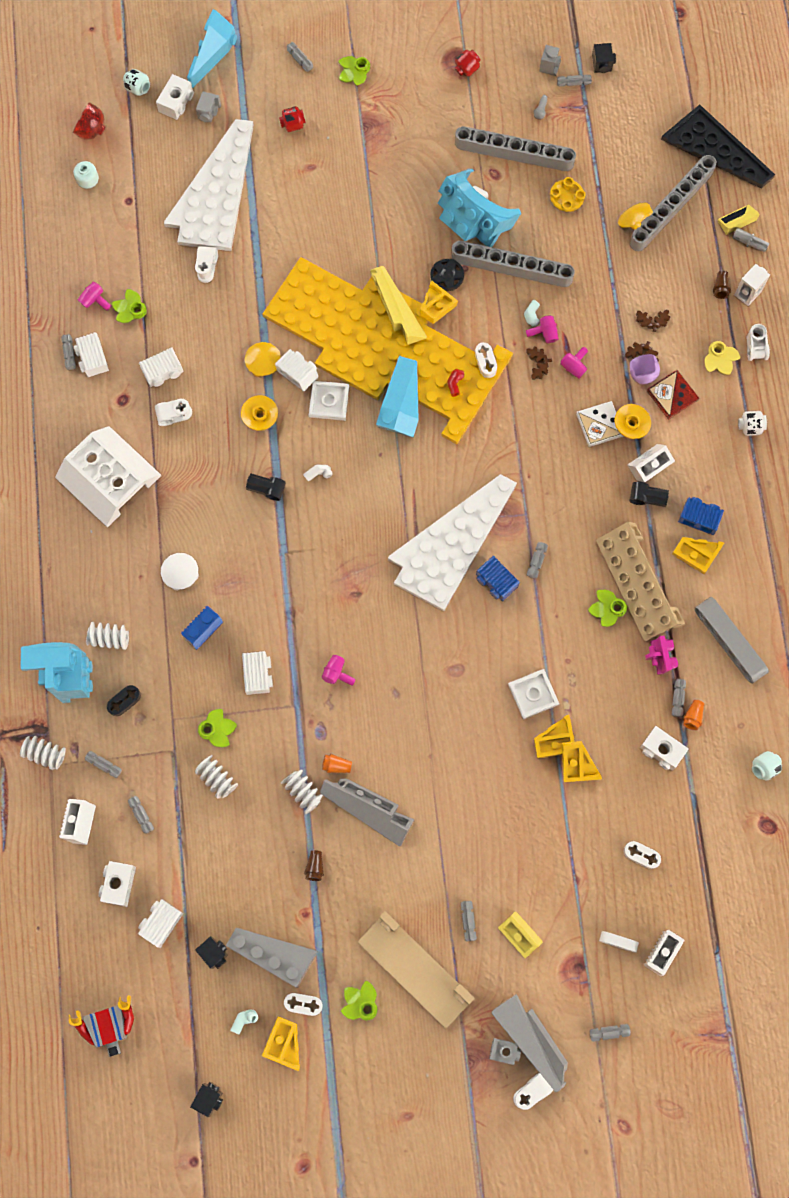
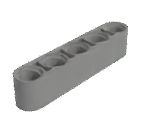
[695,597,769,684]

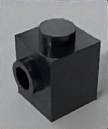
[592,43,616,73]
[195,936,228,969]
[190,1082,223,1117]

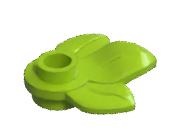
[338,56,370,86]
[112,289,147,323]
[588,590,627,627]
[198,709,237,747]
[341,981,378,1021]

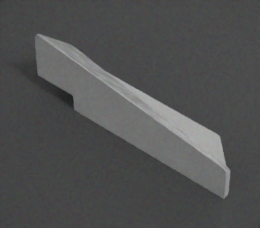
[320,779,414,846]
[492,994,568,1092]

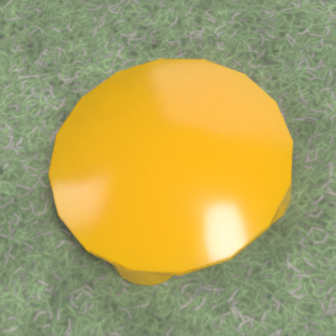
[550,177,586,212]
[618,202,653,230]
[245,342,281,377]

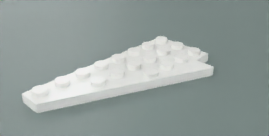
[164,119,254,251]
[388,474,517,611]

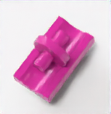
[645,636,678,675]

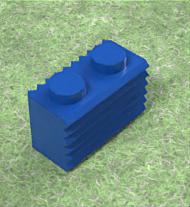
[678,497,724,535]
[476,556,520,601]
[181,606,223,650]

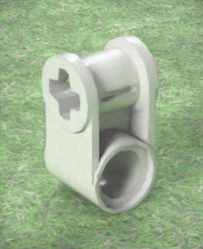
[195,246,218,283]
[746,324,770,361]
[155,399,192,426]
[513,1073,553,1110]

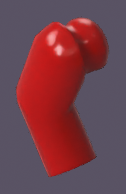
[447,369,465,397]

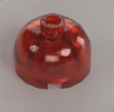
[73,102,106,140]

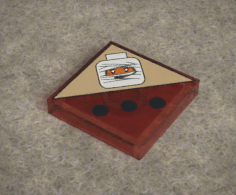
[647,370,699,420]

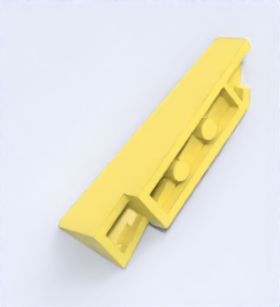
[370,266,427,345]

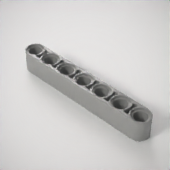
[455,126,576,171]
[630,155,716,251]
[451,241,575,287]

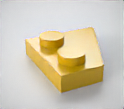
[420,281,458,324]
[672,537,724,574]
[534,715,575,759]
[562,741,602,782]
[261,1016,300,1071]

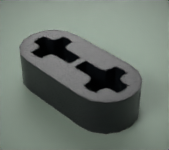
[107,685,141,716]

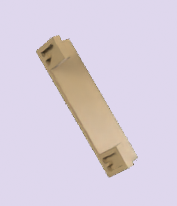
[596,522,685,641]
[358,911,475,1028]

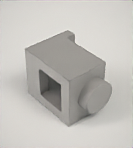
[539,45,561,76]
[196,91,221,122]
[489,1038,521,1065]

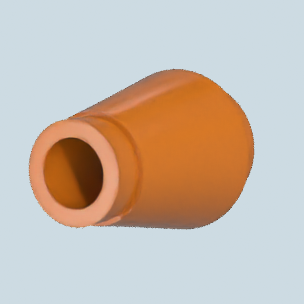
[683,700,704,730]
[322,753,352,773]

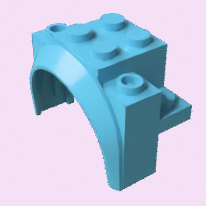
[438,168,521,247]
[21,642,93,703]

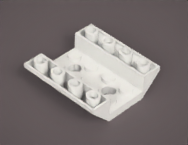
[55,426,161,527]

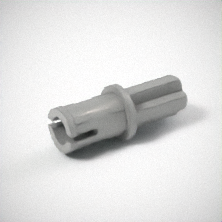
[732,228,769,252]

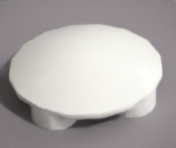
[161,553,199,591]

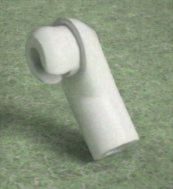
[303,465,333,481]

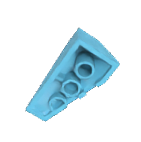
[187,9,237,88]
[376,356,419,437]

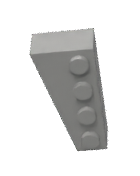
[226,928,318,988]

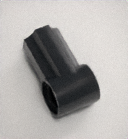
[246,473,286,501]
[629,482,669,507]

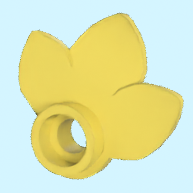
[704,341,740,375]

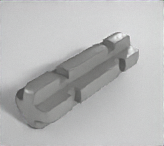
[287,42,313,72]
[557,74,592,87]
[61,334,76,370]
[527,542,548,579]
[672,679,686,717]
[85,751,122,778]
[128,796,154,834]
[461,901,477,941]
[590,1024,630,1042]

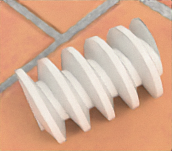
[86,622,129,650]
[20,736,66,770]
[195,755,238,798]
[281,770,323,814]

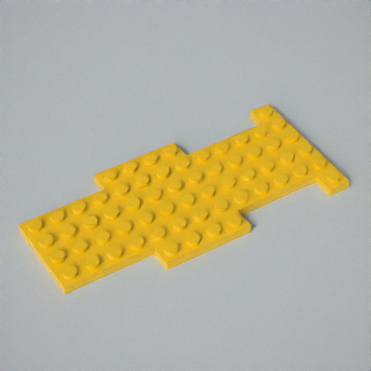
[262,257,513,444]

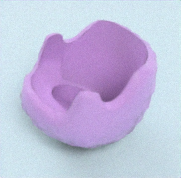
[630,354,660,384]

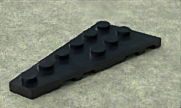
[661,104,775,189]

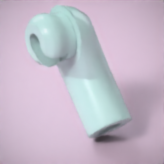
[524,300,540,327]
[230,1009,258,1035]

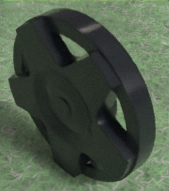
[430,259,464,291]

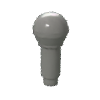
[533,95,547,119]

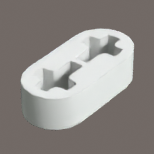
[475,343,497,378]
[623,841,661,869]
[599,931,639,953]
[284,993,323,1016]

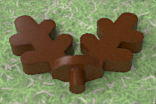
[636,310,670,332]
[625,341,659,362]
[526,347,552,380]

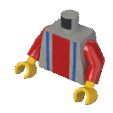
[68,995,134,1057]

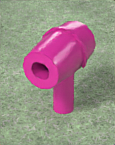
[77,282,111,311]
[526,315,559,343]
[560,347,588,379]
[322,655,356,686]

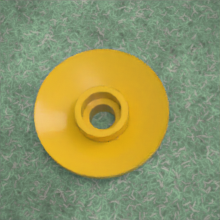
[241,395,278,431]
[614,404,651,439]

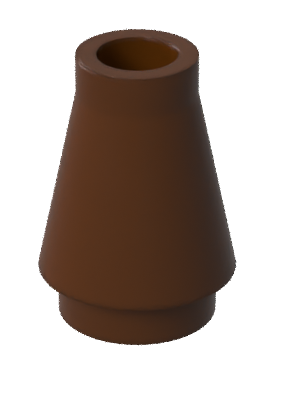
[713,271,731,299]
[304,850,324,881]

